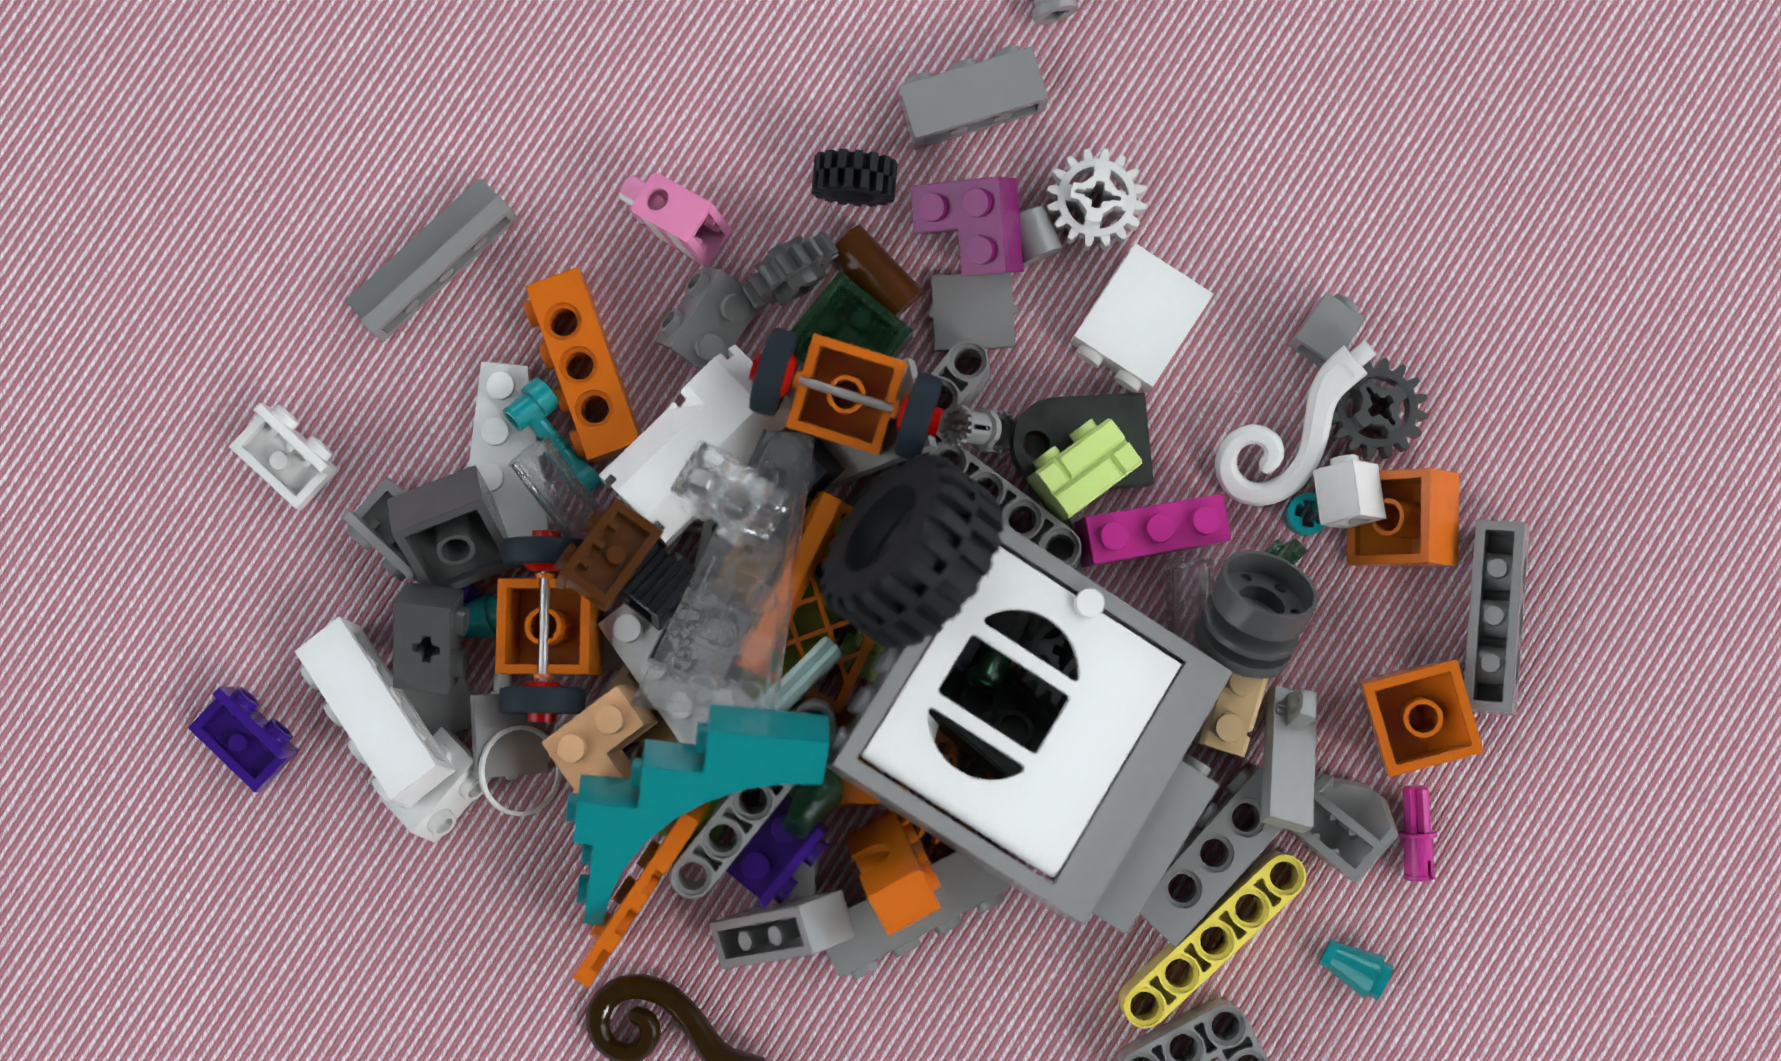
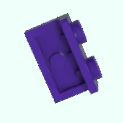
[188,686,299,792]

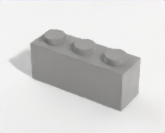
[899,45,1048,150]
[709,890,855,970]

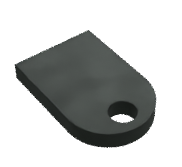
[1009,393,1154,489]

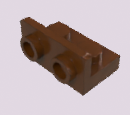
[554,498,664,612]

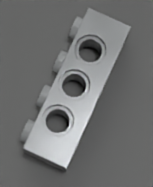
[1464,520,1530,716]
[1139,765,1283,947]

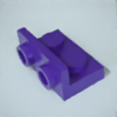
[726,794,829,909]

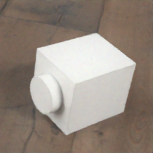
[1313,455,1386,529]

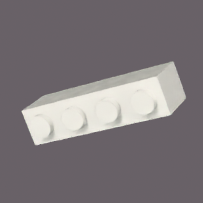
[295,617,455,806]

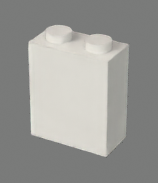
[1070,243,1214,393]

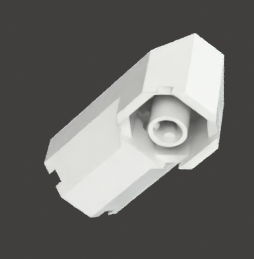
[599,345,793,547]

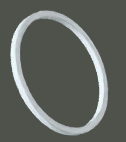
[478,725,562,816]

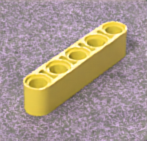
[1118,851,1307,1029]

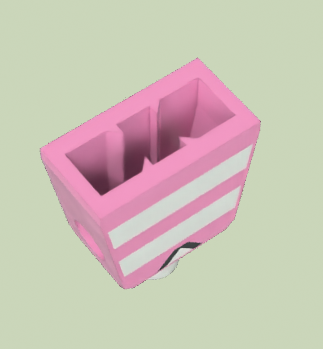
[619,172,732,267]

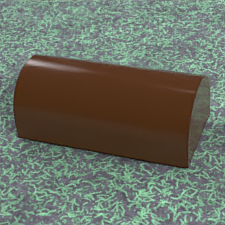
[831,225,924,324]

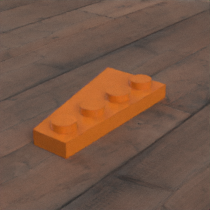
[572,802,710,988]

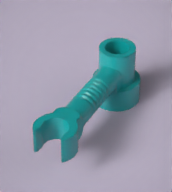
[503,377,602,495]

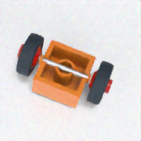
[749,328,944,459]
[495,530,604,722]

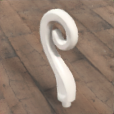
[1214,340,1377,506]

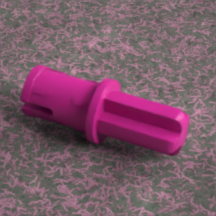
[1398,785,1437,881]

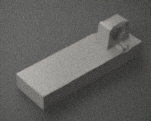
[1261,685,1317,834]

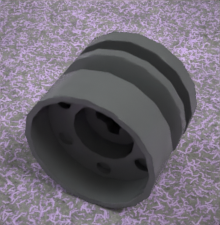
[1194,550,1319,679]

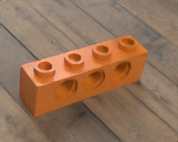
[523,267,642,465]

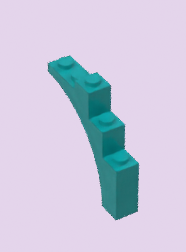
[565,704,830,925]

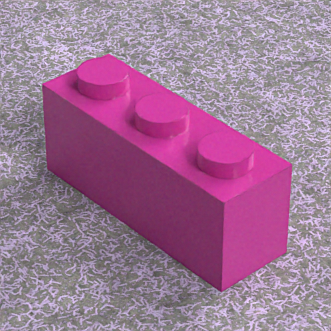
[1074,494,1232,568]

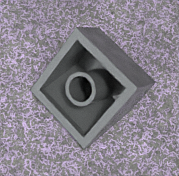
[387,465,515,589]

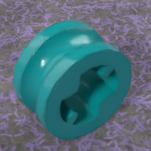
[1284,493,1325,536]

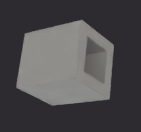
[1287,292,1366,368]

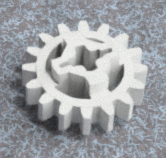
[1046,149,1147,251]

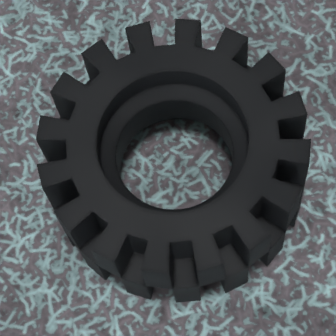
[811,149,898,207]

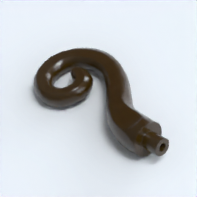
[586,974,766,1061]

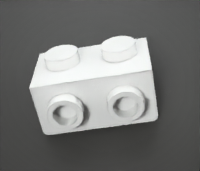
[229,403,339,511]
[379,726,493,842]

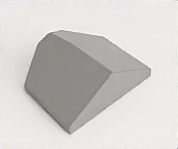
[1290,774,1398,884]

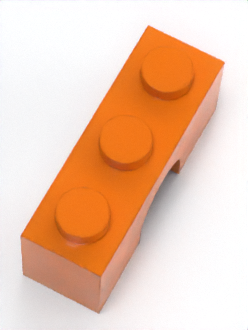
[844,812,942,936]

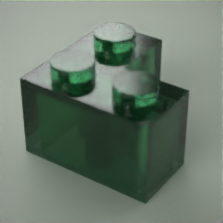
[791,271,913,369]

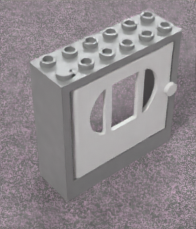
[825,523,1233,925]

